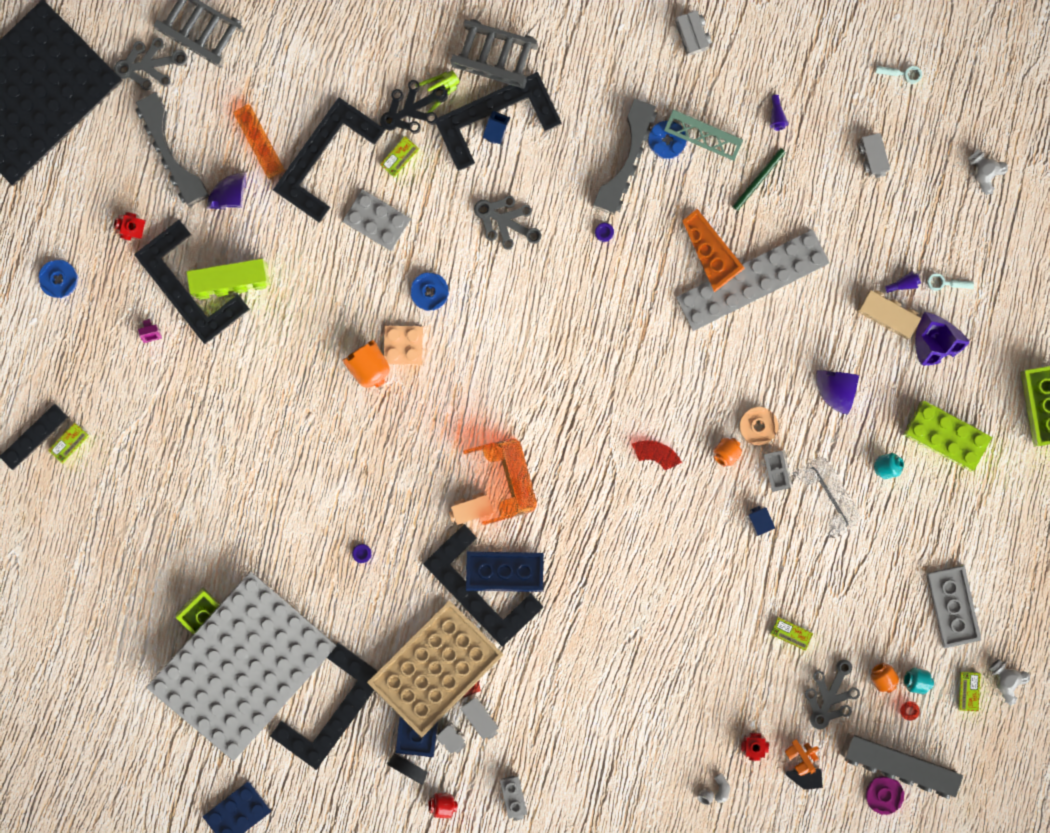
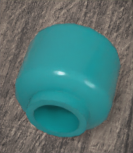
[874,453,904,480]
[904,668,934,695]

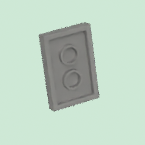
[342,189,411,252]

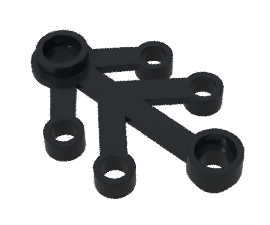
[380,80,448,134]

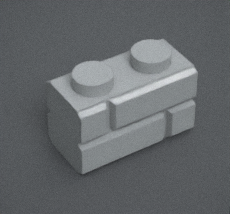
[675,11,712,56]
[436,722,466,754]

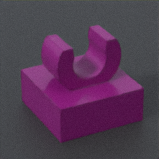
[138,319,162,343]

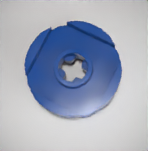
[648,120,687,159]
[39,260,79,299]
[411,273,449,311]

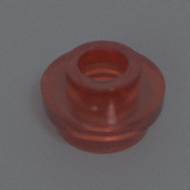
[900,701,920,721]

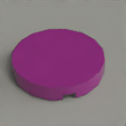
[865,776,904,815]

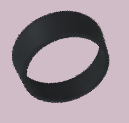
[386,753,428,785]

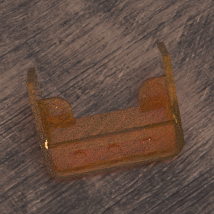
[463,438,537,525]

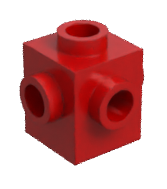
[113,212,146,241]
[741,733,769,761]

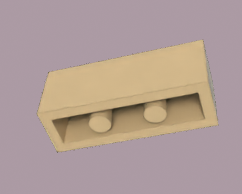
[857,290,921,340]

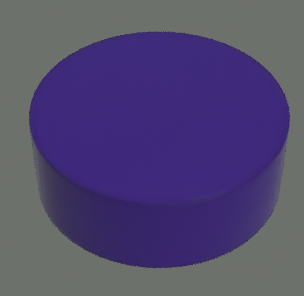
[595,223,614,242]
[352,544,372,563]

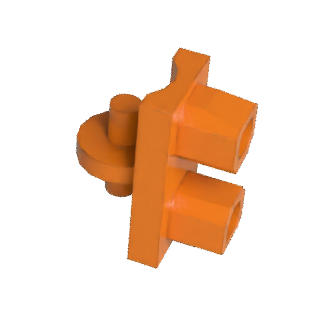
[785,739,819,776]

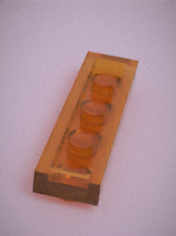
[233,103,286,180]

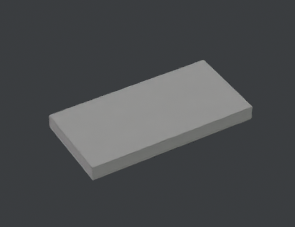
[926,565,982,649]

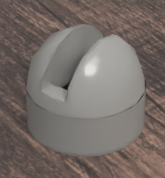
[697,788,714,805]

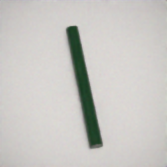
[732,148,786,211]

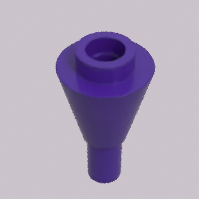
[770,95,789,131]
[885,270,921,293]

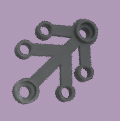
[114,38,188,91]
[474,196,542,250]
[805,659,860,730]

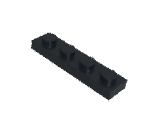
[0,404,69,471]

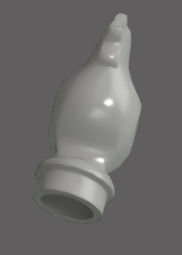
[967,149,1008,195]
[989,659,1030,706]

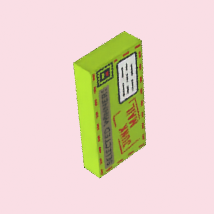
[380,136,420,178]
[48,423,89,464]
[770,617,814,651]
[958,672,981,712]

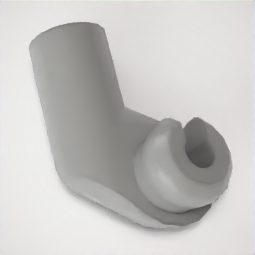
[714,773,730,803]

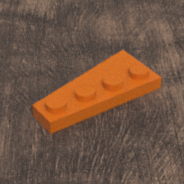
[682,209,745,292]

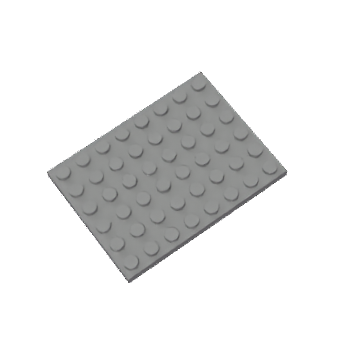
[146,571,336,761]

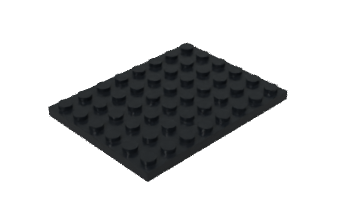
[0,0,123,187]

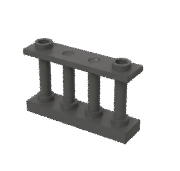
[153,0,244,68]
[450,19,538,89]

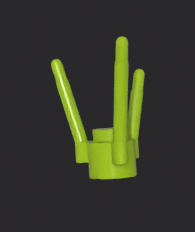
[415,70,460,113]

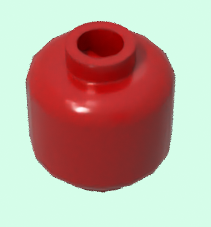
[428,793,458,819]

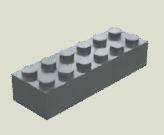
[841,733,964,799]

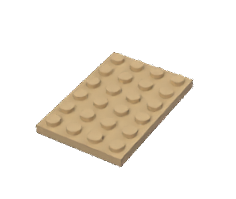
[367,600,504,738]

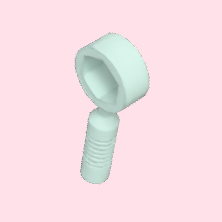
[876,66,922,84]
[927,273,974,291]

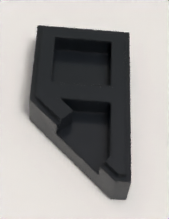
[785,768,823,790]

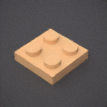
[384,326,423,365]

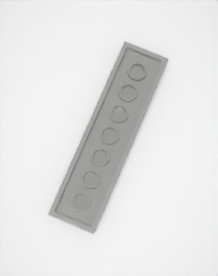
[676,229,830,332]

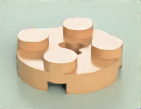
[739,407,778,445]

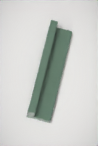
[664,109,743,161]

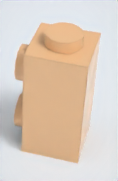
[449,492,494,525]

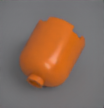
[342,340,390,388]

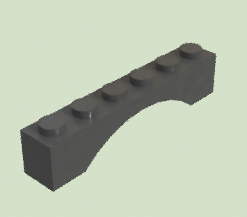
[135,92,209,207]
[593,98,657,215]

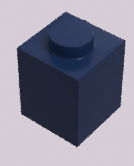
[482,111,511,144]
[747,505,775,536]

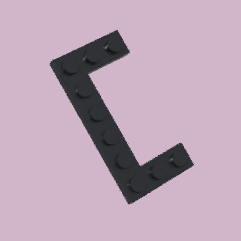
[436,72,562,172]
[273,97,386,223]
[134,220,251,345]
[423,524,544,647]
[270,642,378,770]

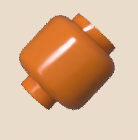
[713,438,742,467]
[870,663,899,693]

